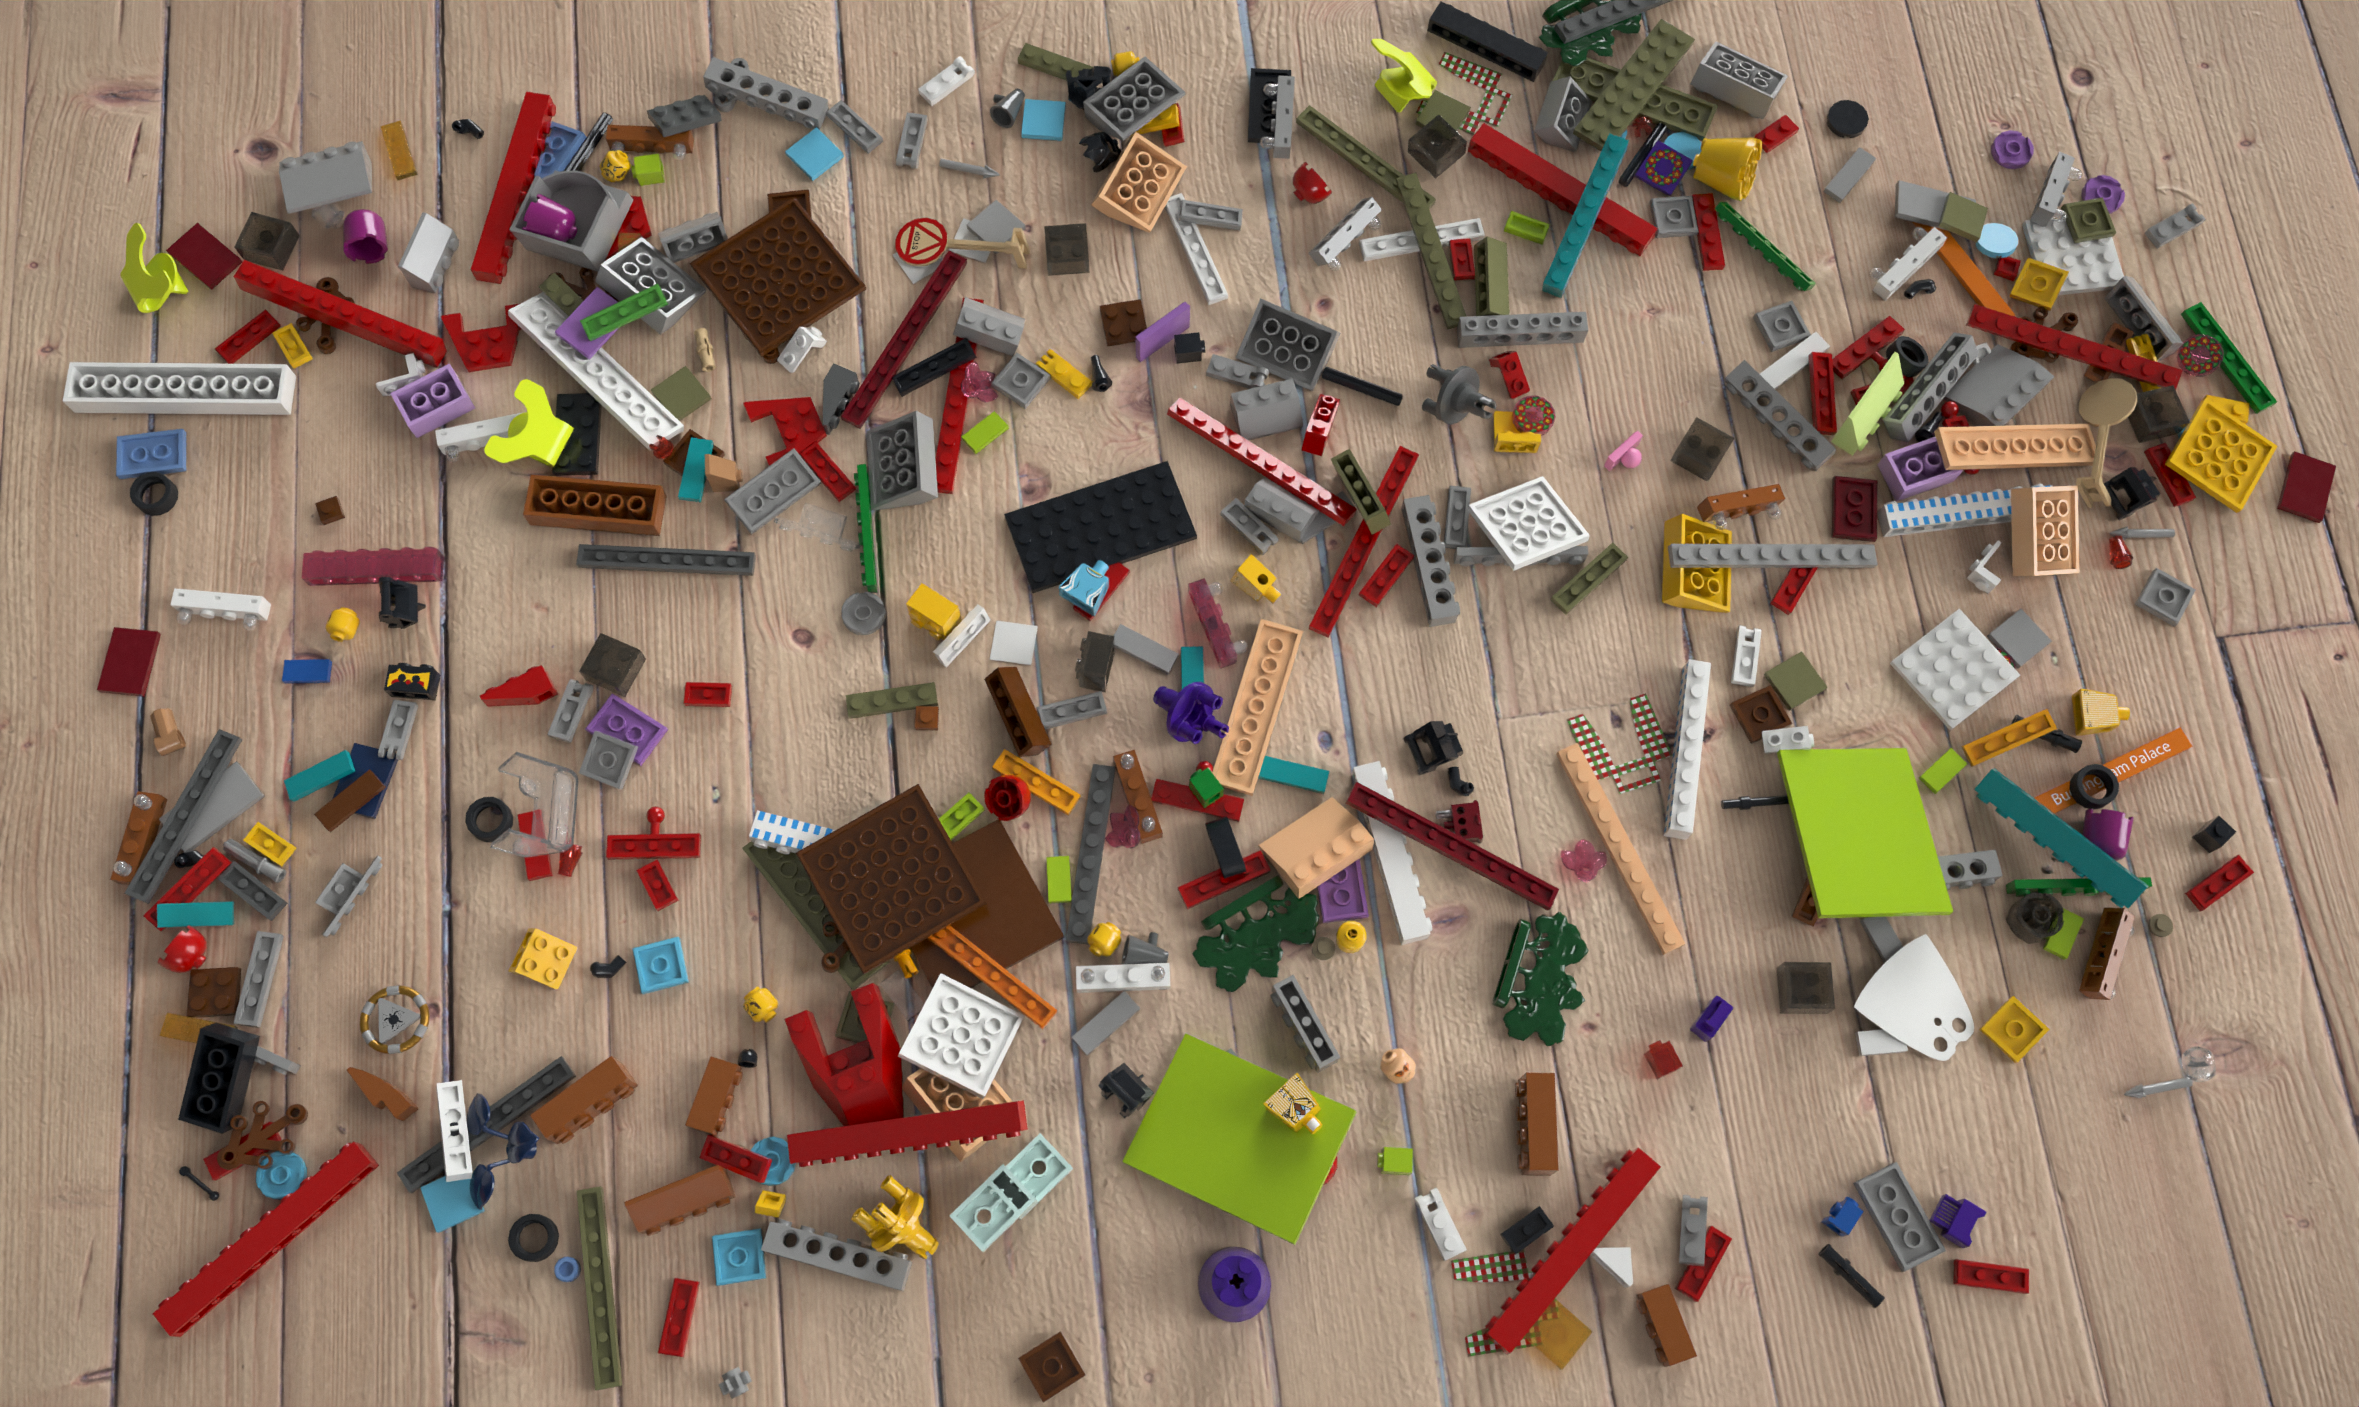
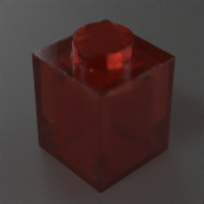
[1644,1040,1683,1080]

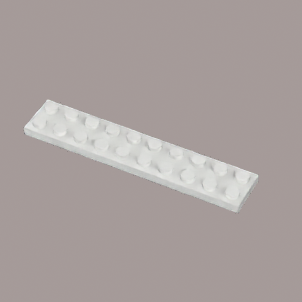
[508,292,684,451]

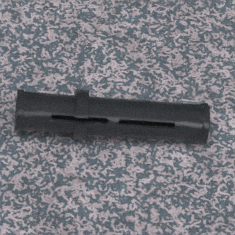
[2011,714,2082,753]
[1819,1244,1885,1308]

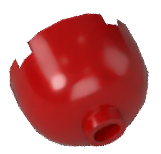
[1293,162,1332,204]
[984,775,1031,821]
[158,925,207,973]

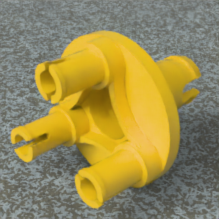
[851,1175,939,1259]

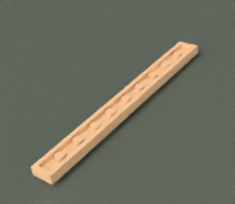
[1556,743,1685,955]

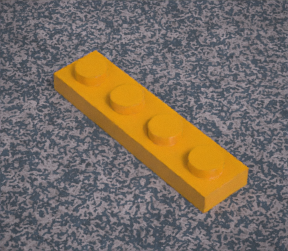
[1961,709,2057,767]
[992,749,1081,816]

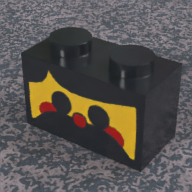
[384,663,441,701]

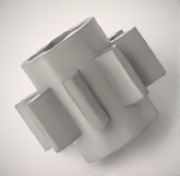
[718,1367,752,1399]

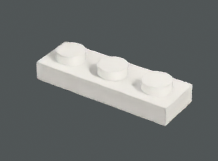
[933,604,991,668]

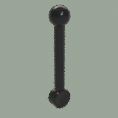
[179,1166,219,1201]

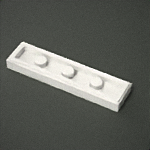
[1760,332,1830,390]

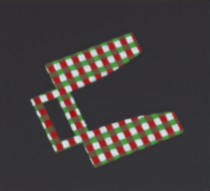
[1416,52,1512,135]
[1567,693,1673,794]
[1451,1249,1559,1357]

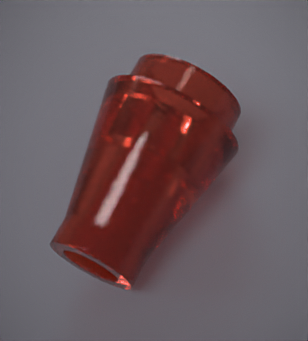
[2109,535,2133,569]
[558,842,583,877]

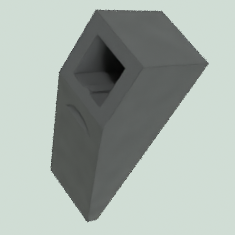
[823,363,860,435]

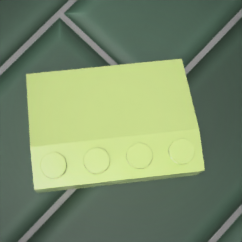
[1831,352,1904,456]

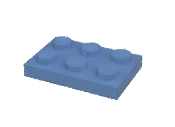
[116,429,186,479]

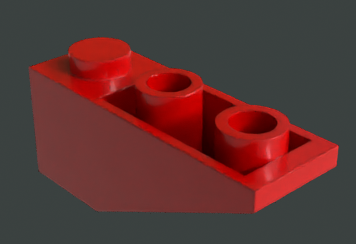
[1301,394,1340,456]
[480,665,558,707]

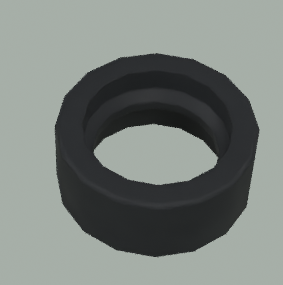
[1886,336,1929,378]
[130,472,178,516]
[2070,764,2119,810]
[465,797,513,842]
[508,1214,559,1262]

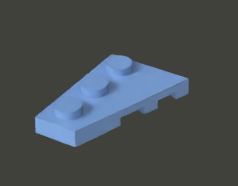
[534,121,586,179]

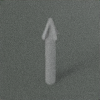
[939,159,1000,179]
[2110,527,2175,540]
[2124,1077,2193,1098]

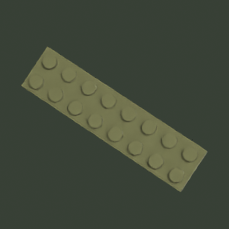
[1573,19,1695,151]
[1553,57,1718,141]
[742,841,890,991]

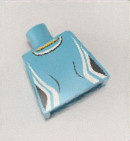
[1059,560,1109,616]

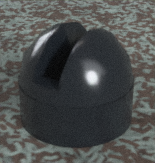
[738,1049,758,1068]

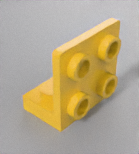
[1493,411,1541,453]
[508,928,577,989]

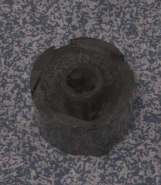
[2006,892,2064,944]

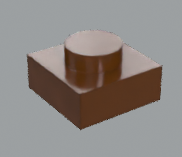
[315,496,345,525]

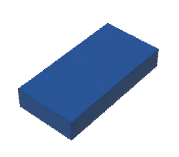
[282,659,332,684]

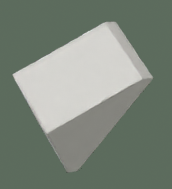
[1590,1247,1633,1288]

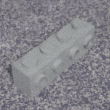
[1270,975,1340,1073]

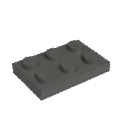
[647,95,722,137]

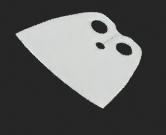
[1854,934,1974,1061]

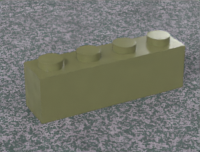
[1474,236,1510,316]
[1331,449,1391,534]

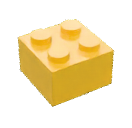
[906,583,962,640]

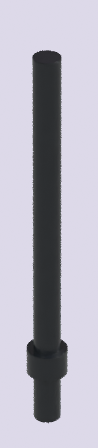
[1721,795,1789,810]

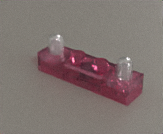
[1188,578,1248,669]

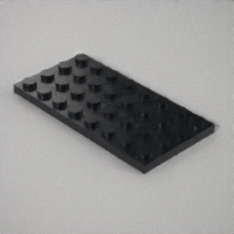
[1004,461,1197,593]

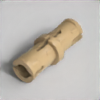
[694,328,716,372]

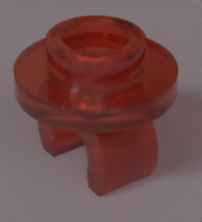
[1631,116,1652,138]
[649,435,674,459]

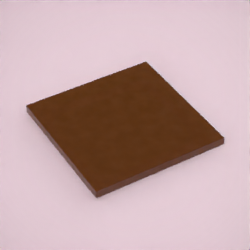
[690,197,866,357]
[796,784,987,974]
[911,819,1064,989]

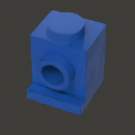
[1821,1197,1864,1237]

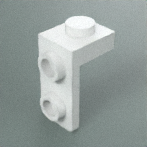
[777,326,827,373]
[376,353,426,396]
[1967,540,2002,594]
[1762,726,1814,754]

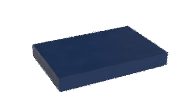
[332,743,398,819]

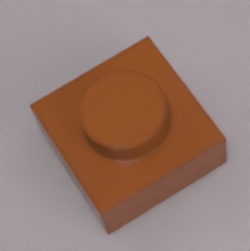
[915,706,939,731]

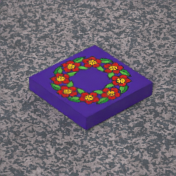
[1635,140,1693,197]

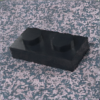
[1500,1206,1554,1255]

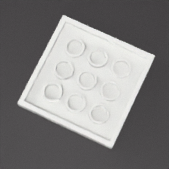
[2022,217,2124,296]
[1468,476,1590,571]
[1890,609,2020,731]
[898,974,1024,1099]

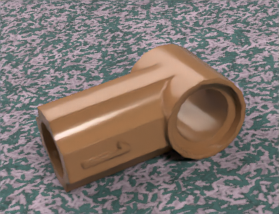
[150,708,186,756]

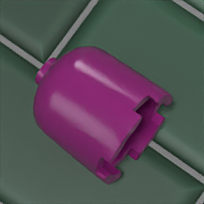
[522,194,578,243]
[343,209,388,264]
[2082,809,2134,861]

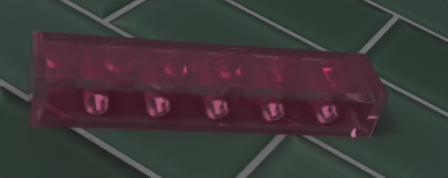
[301,547,444,586]

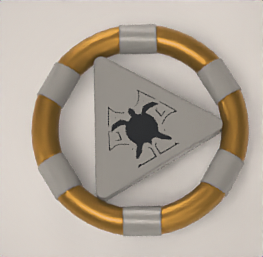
[359,985,430,1054]

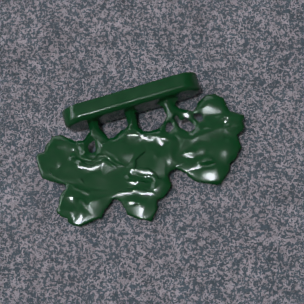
[1539,0,1642,66]
[1193,875,1320,992]
[1492,912,1589,1046]

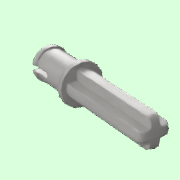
[223,839,286,883]

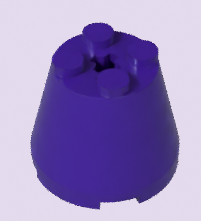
[1198,1247,1271,1323]

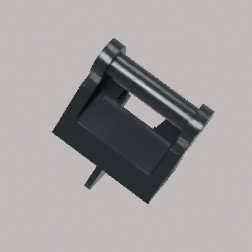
[1066,66,1111,110]
[2103,467,2160,520]
[379,577,426,629]
[1403,721,1463,775]
[1099,1063,1154,1119]

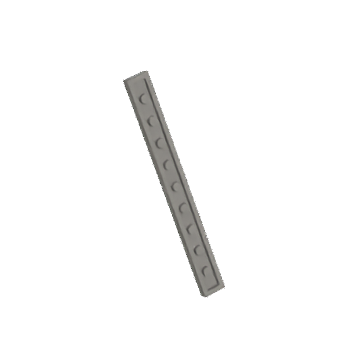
[1668,544,1878,568]

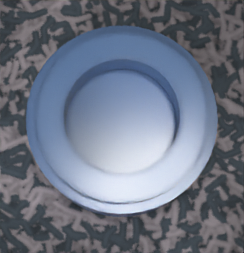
[554,1257,581,1282]

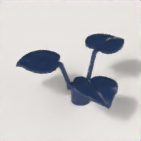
[466,1093,539,1210]

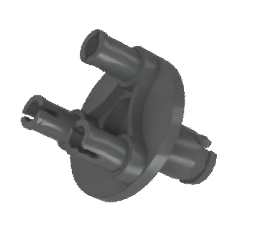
[1422,364,1496,425]

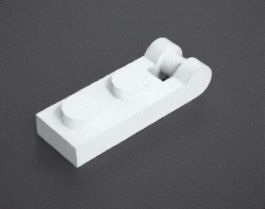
[918,57,975,106]
[1731,625,1761,687]
[1415,1188,1467,1261]

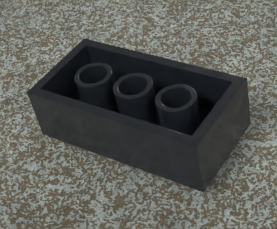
[178,1022,260,1134]

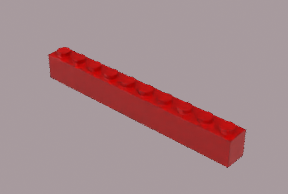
[470,91,556,284]
[1468,123,1658,256]
[233,260,447,368]
[787,1100,1028,1167]
[153,1141,379,1337]
[1484,1147,1661,1355]

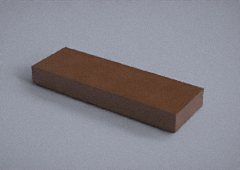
[314,769,386,833]

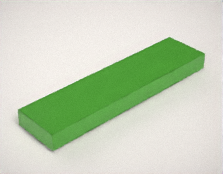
[580,284,668,341]

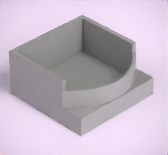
[510,171,633,272]

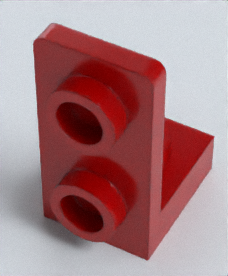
[1489,351,1530,399]

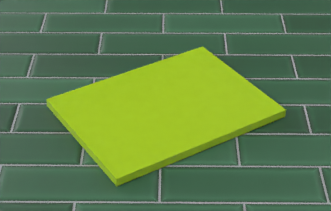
[1777,748,1953,918]
[1122,1033,1357,1245]

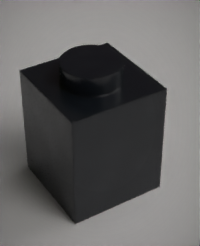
[1174,332,1205,364]
[2192,816,2236,853]

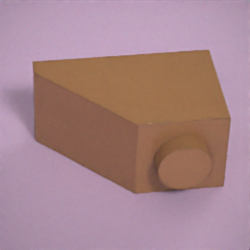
[705,454,743,492]

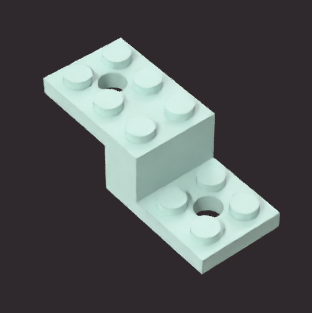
[949,1133,1073,1252]

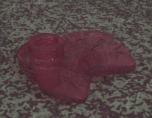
[961,362,998,402]
[1105,805,1140,848]
[1561,839,1607,882]

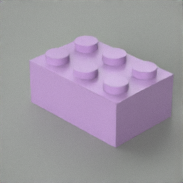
[390,363,476,438]
[1877,437,1963,502]

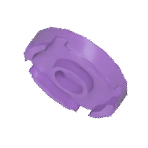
[1991,130,2034,169]
[2081,175,2125,214]

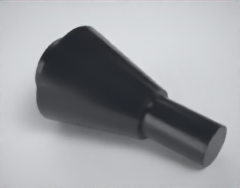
[1091,355,1112,392]
[1915,412,1943,442]

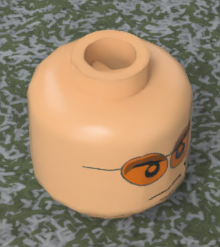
[1380,1048,1416,1084]

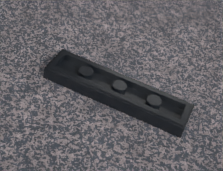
[892,338,977,397]

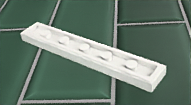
[1165,193,1228,305]
[1359,218,1485,261]

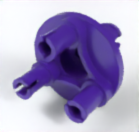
[1153,682,1229,744]

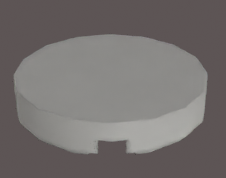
[841,592,886,635]

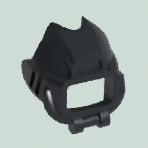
[1079,132,1122,173]

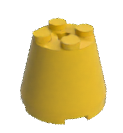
[1693,138,1762,201]

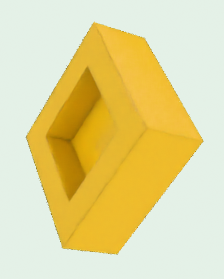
[755,1190,786,1218]

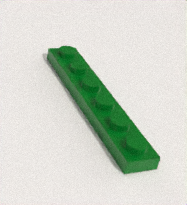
[1714,202,1816,291]
[2181,302,2277,414]
[854,464,878,593]
[2006,877,2152,897]

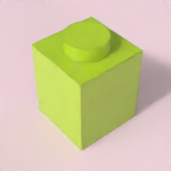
[631,154,665,186]
[1377,1147,1413,1175]

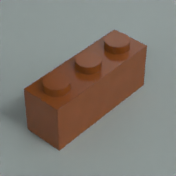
[685,1057,743,1137]
[1636,1284,1697,1367]

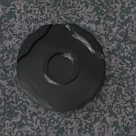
[1827,100,1869,138]

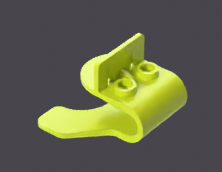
[1371,39,1437,112]
[120,223,188,313]
[484,379,574,467]

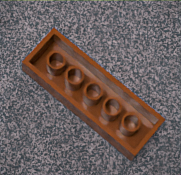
[523,475,667,536]

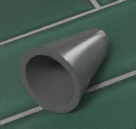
[990,88,1025,128]
[1122,932,1169,965]

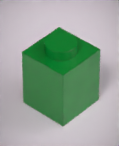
[1189,768,1224,808]

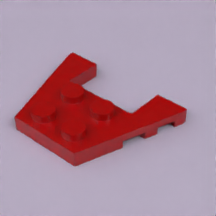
[605,196,652,261]
[441,303,521,372]
[743,397,827,466]

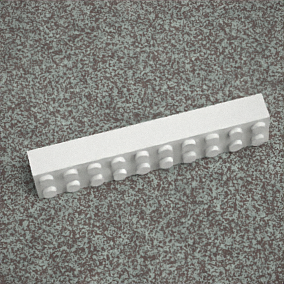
[63,362,296,415]

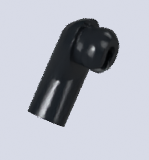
[452,119,484,139]
[1904,279,1936,299]
[1448,767,1474,796]
[174,850,203,868]
[590,955,627,978]

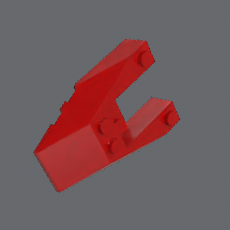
[784,983,904,1126]

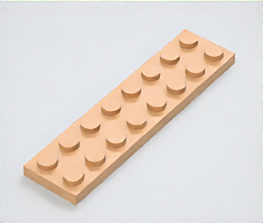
[1934,424,2096,470]
[1212,619,1303,796]

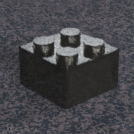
[1408,115,1467,179]
[234,212,300,271]
[1044,223,1090,276]
[2128,385,2190,443]
[1670,417,1734,482]
[1075,631,1115,693]
[579,633,646,697]
[1777,962,1835,1014]

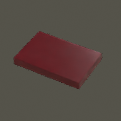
[166,222,243,290]
[2277,451,2336,523]
[1832,476,1878,542]
[97,627,161,697]

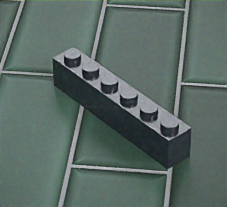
[1427,1,1548,82]

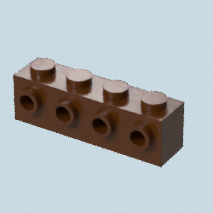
[984,667,1052,757]

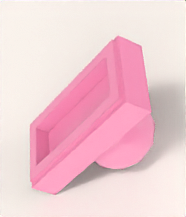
[1604,431,1643,471]

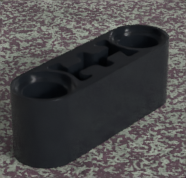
[1205,816,1246,879]

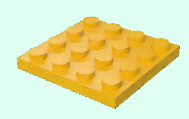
[2165,398,2277,513]

